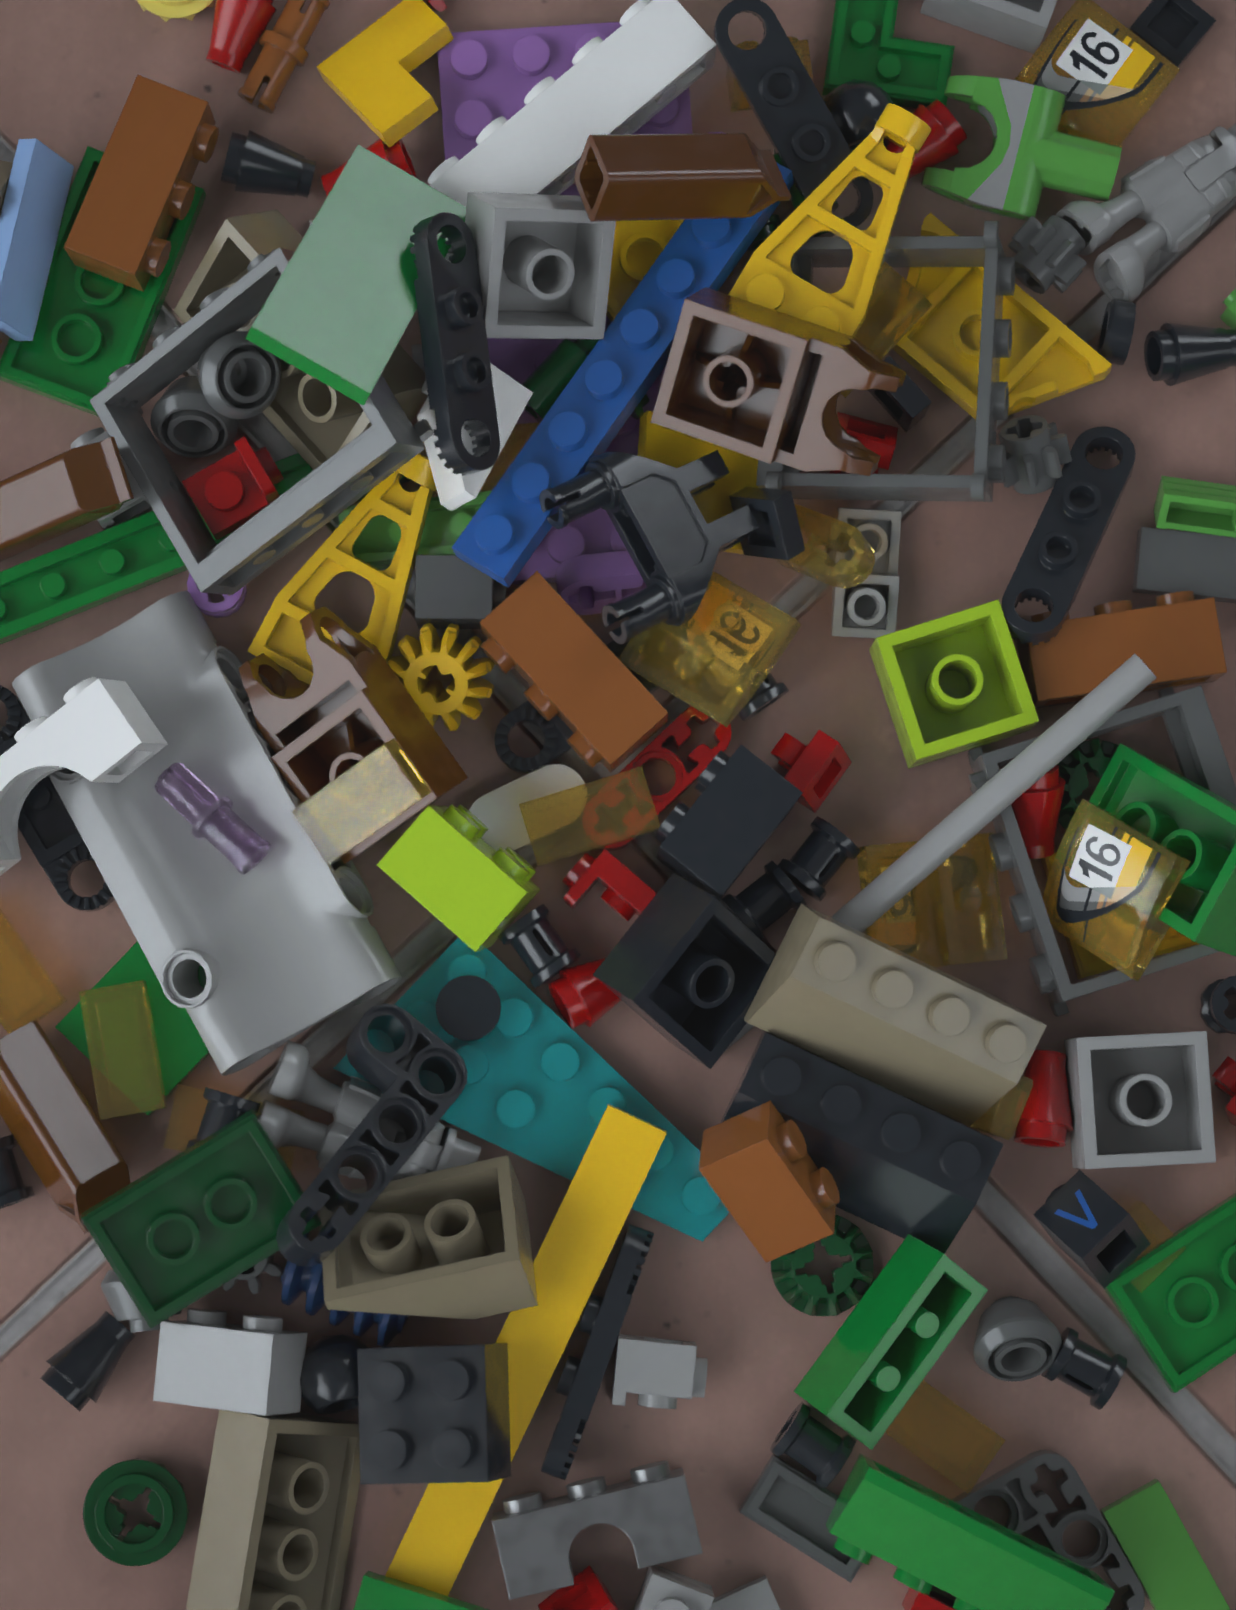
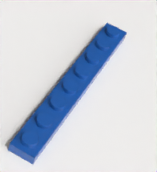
[452,162,794,588]

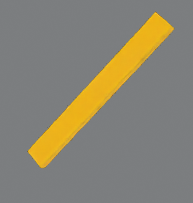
[385,1103,667,1596]

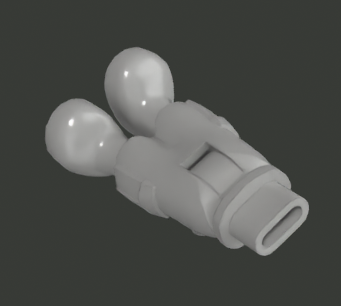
[1056,123,1236,302]
[257,1041,481,1181]

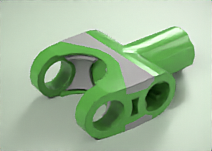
[921,75,1122,221]

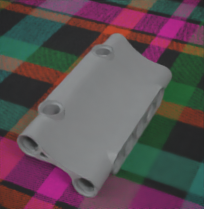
[12,591,402,1076]

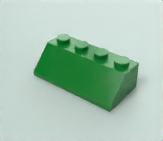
[825,1453,1115,1610]

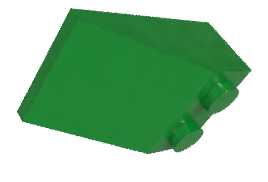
[1060,743,1236,957]

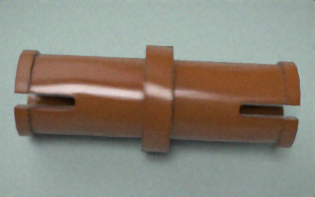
[237,0,330,114]

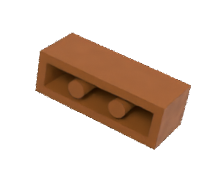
[64,74,219,292]
[479,571,668,773]
[1017,591,1227,709]

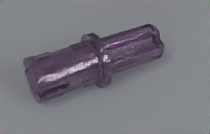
[155,762,271,874]

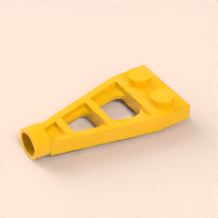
[728,103,931,337]
[247,453,436,684]

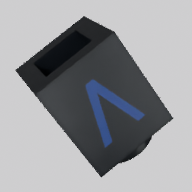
[1033,1170,1151,1289]

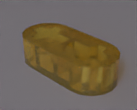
[774,504,875,589]

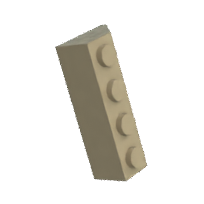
[173,209,427,470]
[743,904,1047,1127]
[186,1410,360,1610]

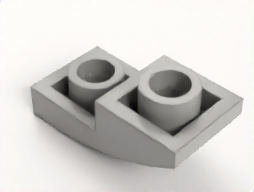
[831,507,902,638]

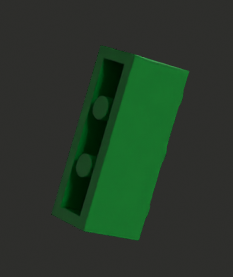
[794,1234,988,1450]

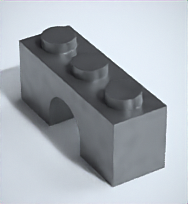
[492,1461,703,1600]

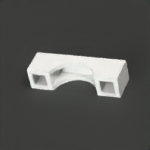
[0,677,168,876]

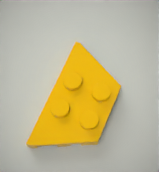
[889,212,1112,420]

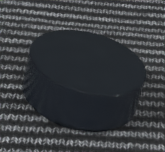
[1097,299,1136,365]
[436,975,501,1041]

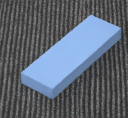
[0,138,74,341]

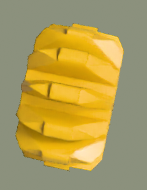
[387,623,494,731]

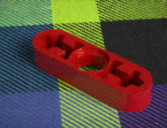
[582,704,732,851]

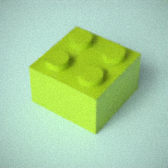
[869,599,1039,769]
[377,804,541,952]

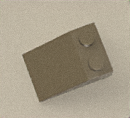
[320,1155,538,1320]

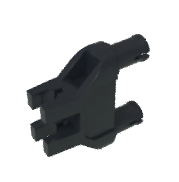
[540,450,760,644]

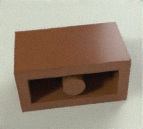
[699,1100,840,1263]

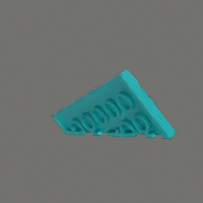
[333,937,730,1242]

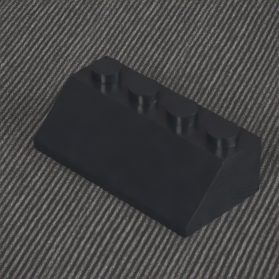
[720,1030,1004,1254]

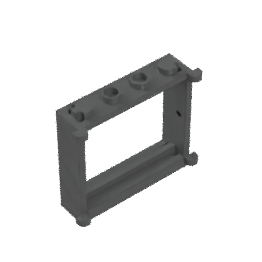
[756,221,1015,502]
[89,247,434,595]
[968,685,1236,1017]

